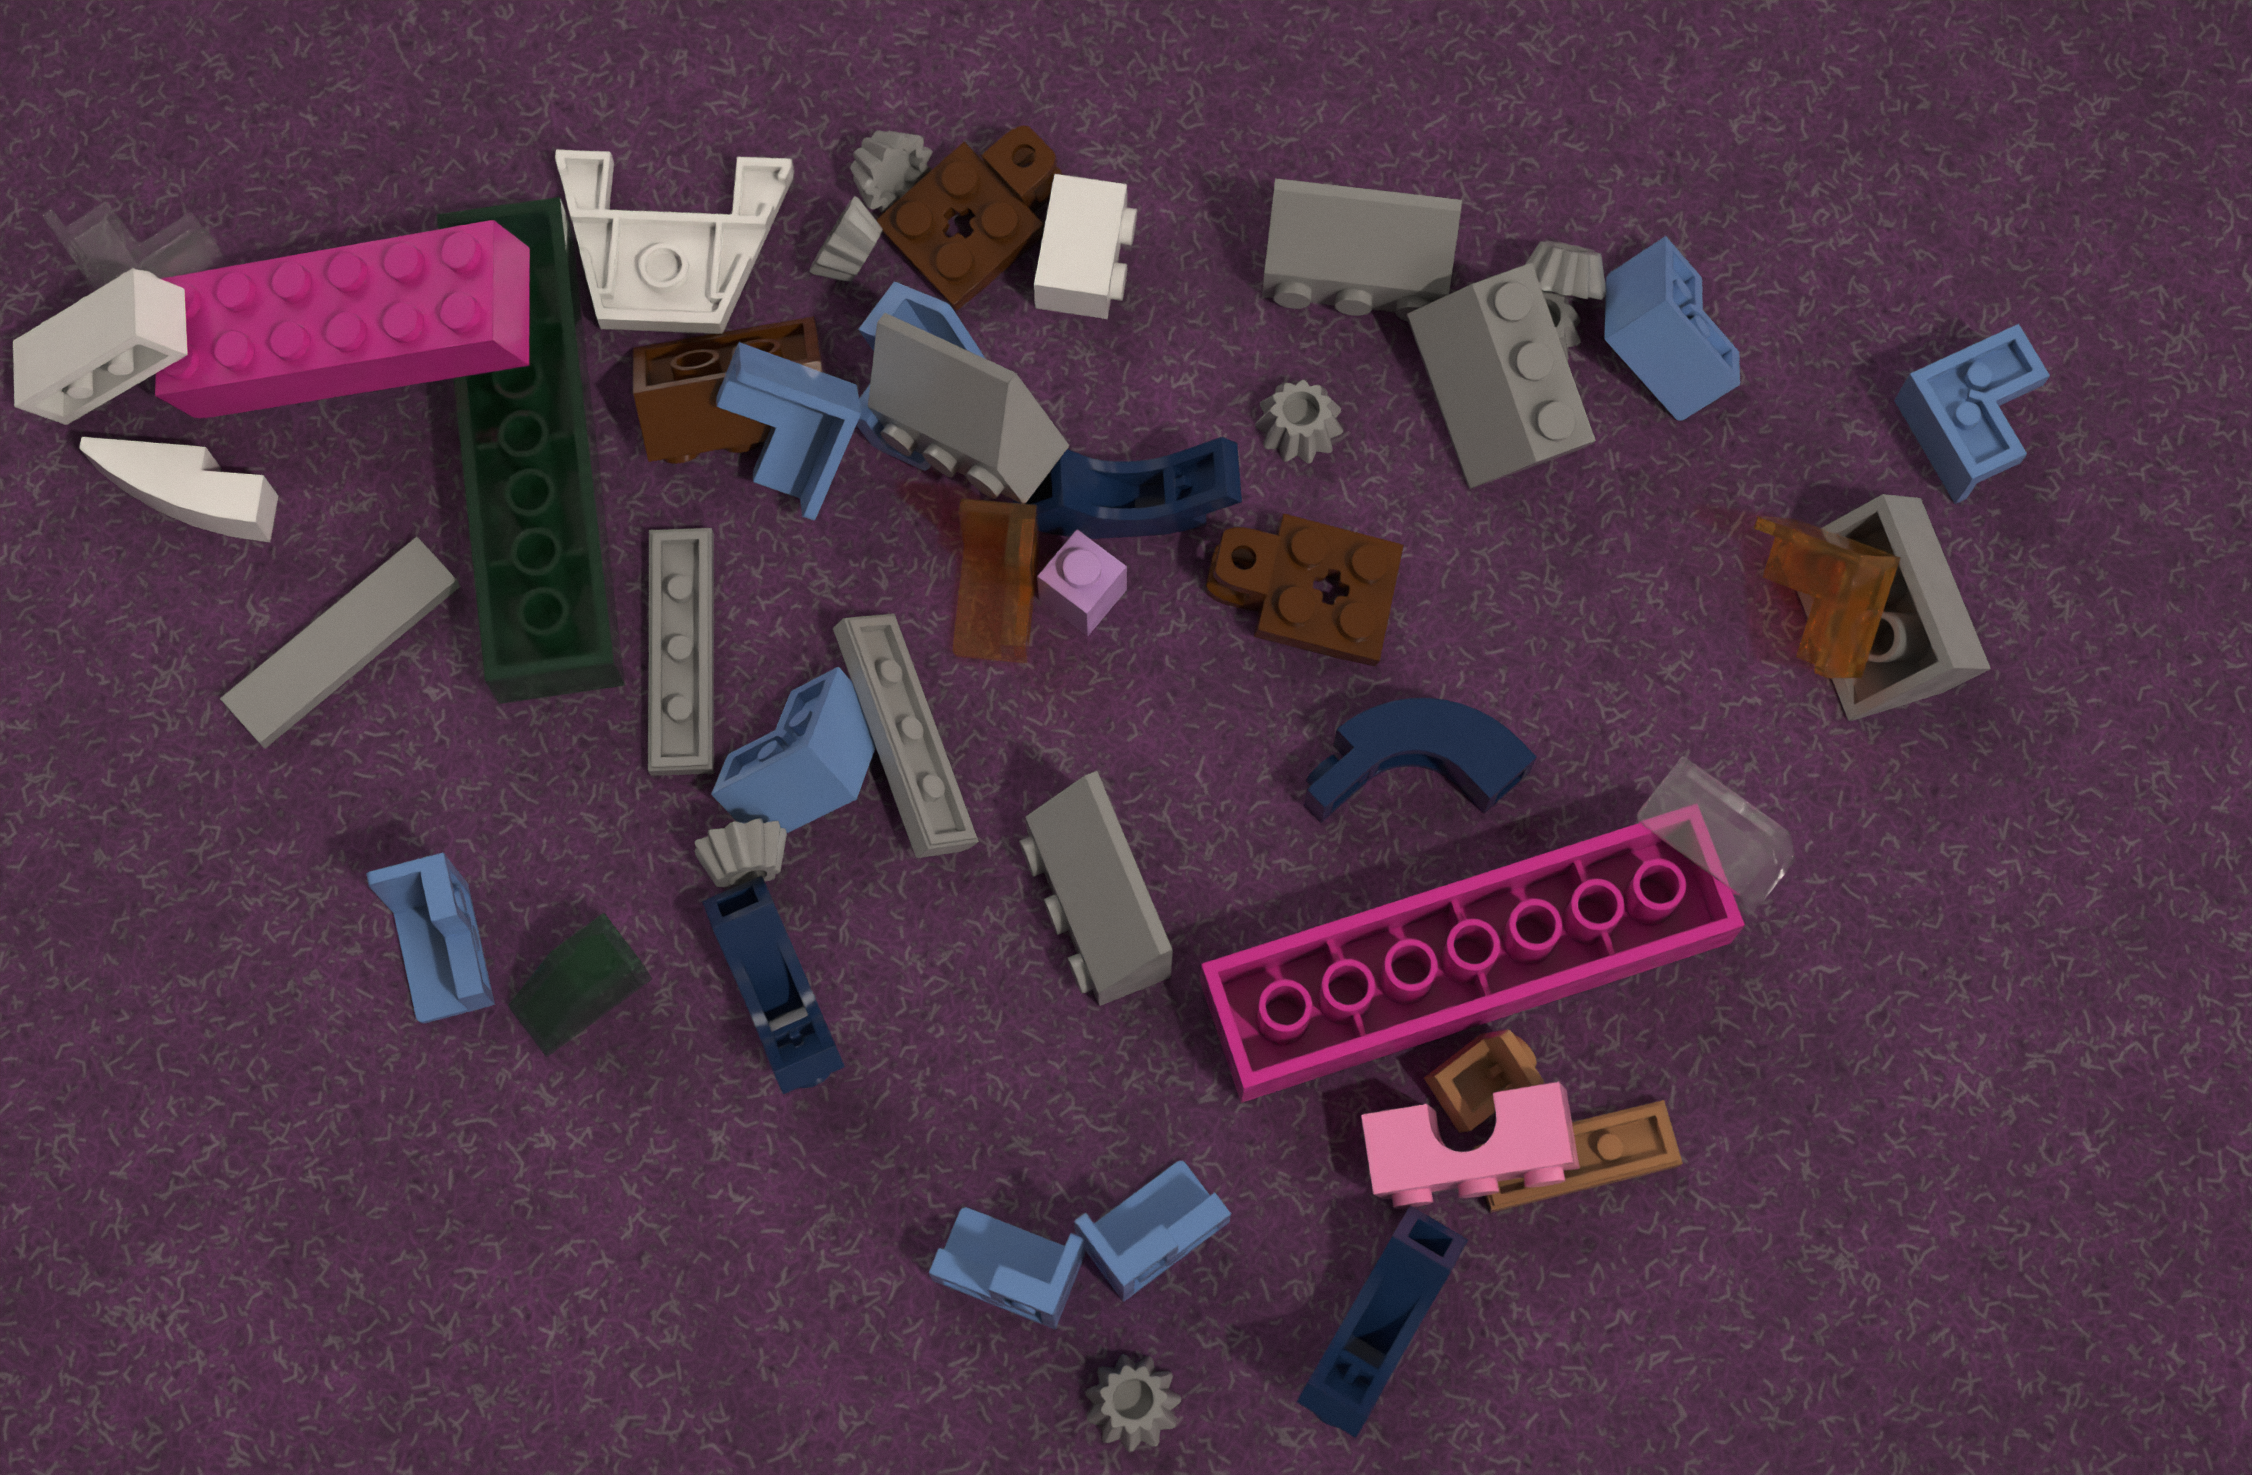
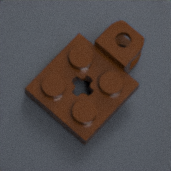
[876,125,1063,311]
[1205,513,1404,666]

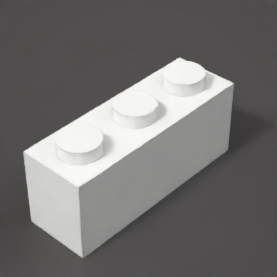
[13,268,188,425]

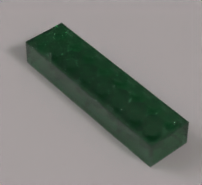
[437,197,625,704]

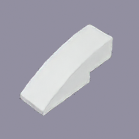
[79,437,278,542]

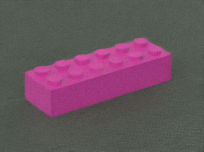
[155,220,530,418]

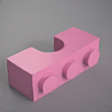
[1361,1082,1580,1209]

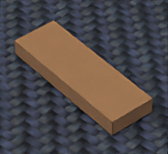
[1472,1100,1683,1213]

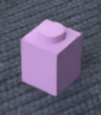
[1037,530,1127,636]

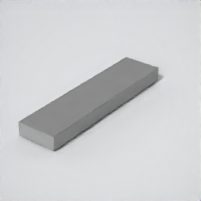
[648,528,714,776]
[220,537,461,749]
[833,614,979,858]

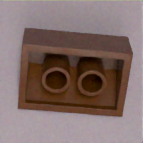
[633,316,824,464]

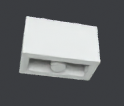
[1034,174,1137,319]

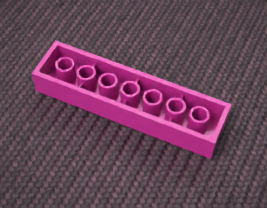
[1200,804,1745,1103]

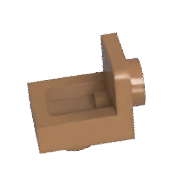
[1424,1029,1544,1132]

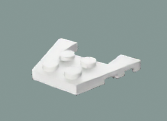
[555,150,794,334]

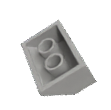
[1262,178,1462,322]
[1406,263,1596,489]
[868,313,1069,505]
[1781,494,1991,721]
[1019,771,1173,1006]

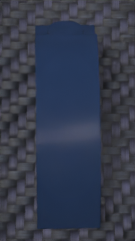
[1013,437,1242,539]
[1304,698,1537,823]
[702,875,845,1094]
[1296,1205,1468,1438]

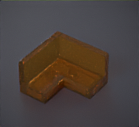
[953,499,1040,663]
[1754,516,1901,678]

